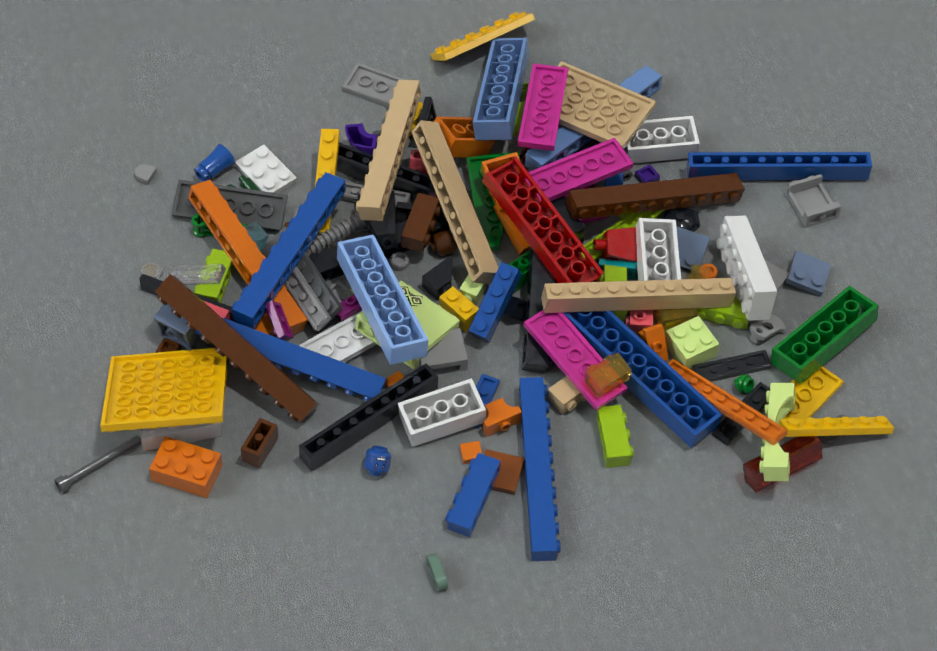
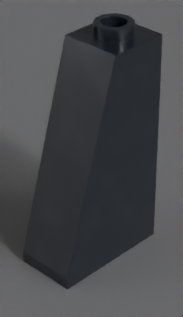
[358,191,398,249]

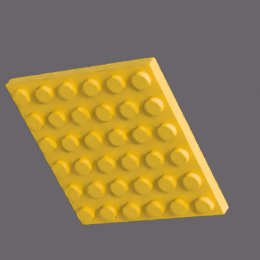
[100,348,228,432]

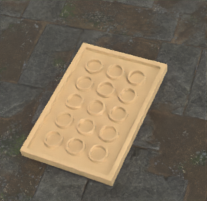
[558,61,656,149]

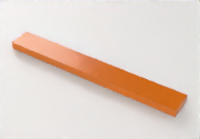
[668,359,787,446]

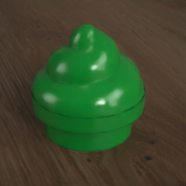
[734,374,754,394]

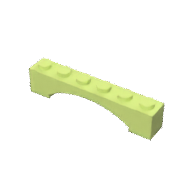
[760,383,796,481]

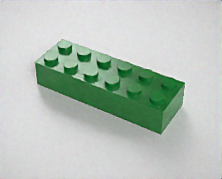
[771,285,879,384]

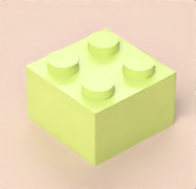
[665,316,719,369]

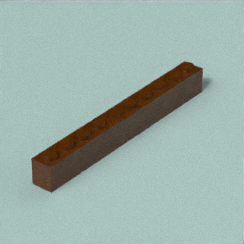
[565,173,745,220]
[155,274,319,422]

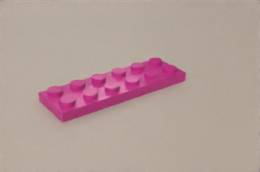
[518,63,568,151]
[526,138,633,201]
[523,310,628,411]

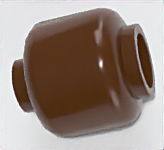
[430,230,457,256]

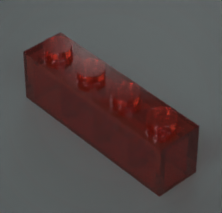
[743,436,823,493]

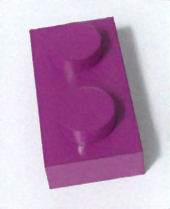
[265,301,294,341]

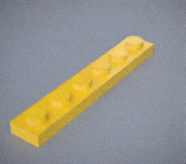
[315,129,340,235]
[779,416,894,437]

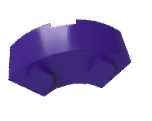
[345,123,378,155]

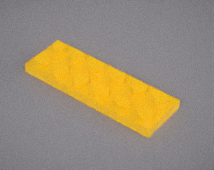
[430,11,535,61]

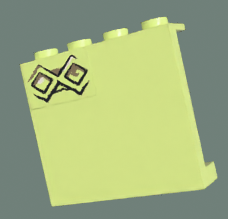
[355,281,460,369]

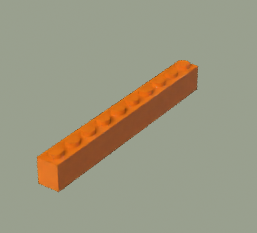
[188,180,307,335]

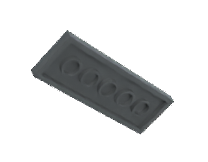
[172,179,288,231]
[260,226,343,334]

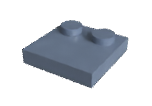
[676,226,710,274]
[786,250,831,297]

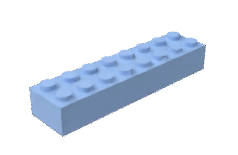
[337,235,428,365]

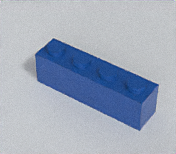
[468,262,522,343]
[445,453,501,537]

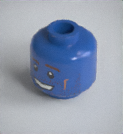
[364,445,391,476]

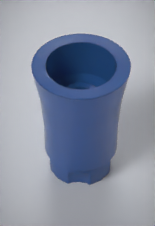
[194,144,235,182]

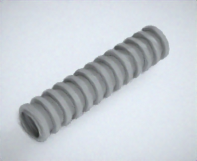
[306,212,365,256]

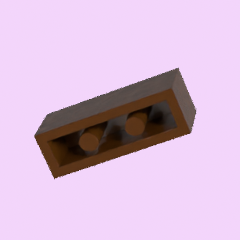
[401,193,442,252]

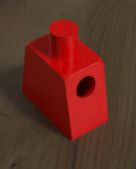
[592,227,637,262]

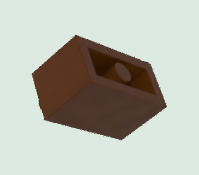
[241,418,279,468]

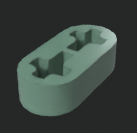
[426,553,448,591]

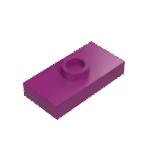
[336,294,362,321]

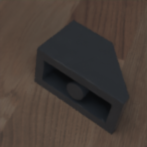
[422,256,453,301]

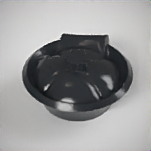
[660,207,700,232]

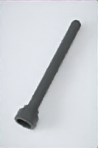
[54,436,141,493]

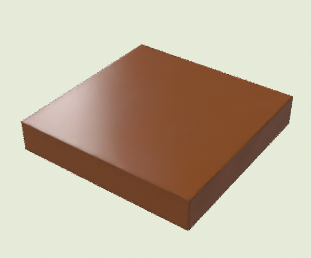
[484,449,525,495]

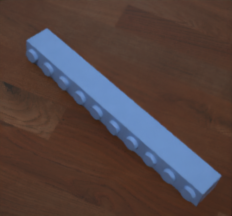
[525,65,662,171]

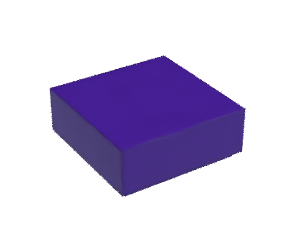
[635,164,660,183]

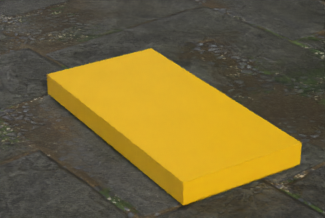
[784,366,844,419]

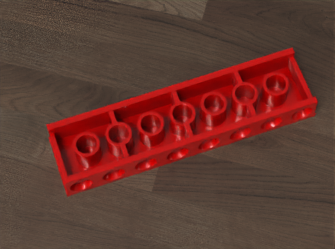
[482,156,604,283]

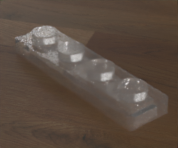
[156,264,226,285]

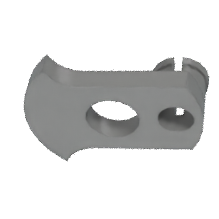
[749,314,786,344]

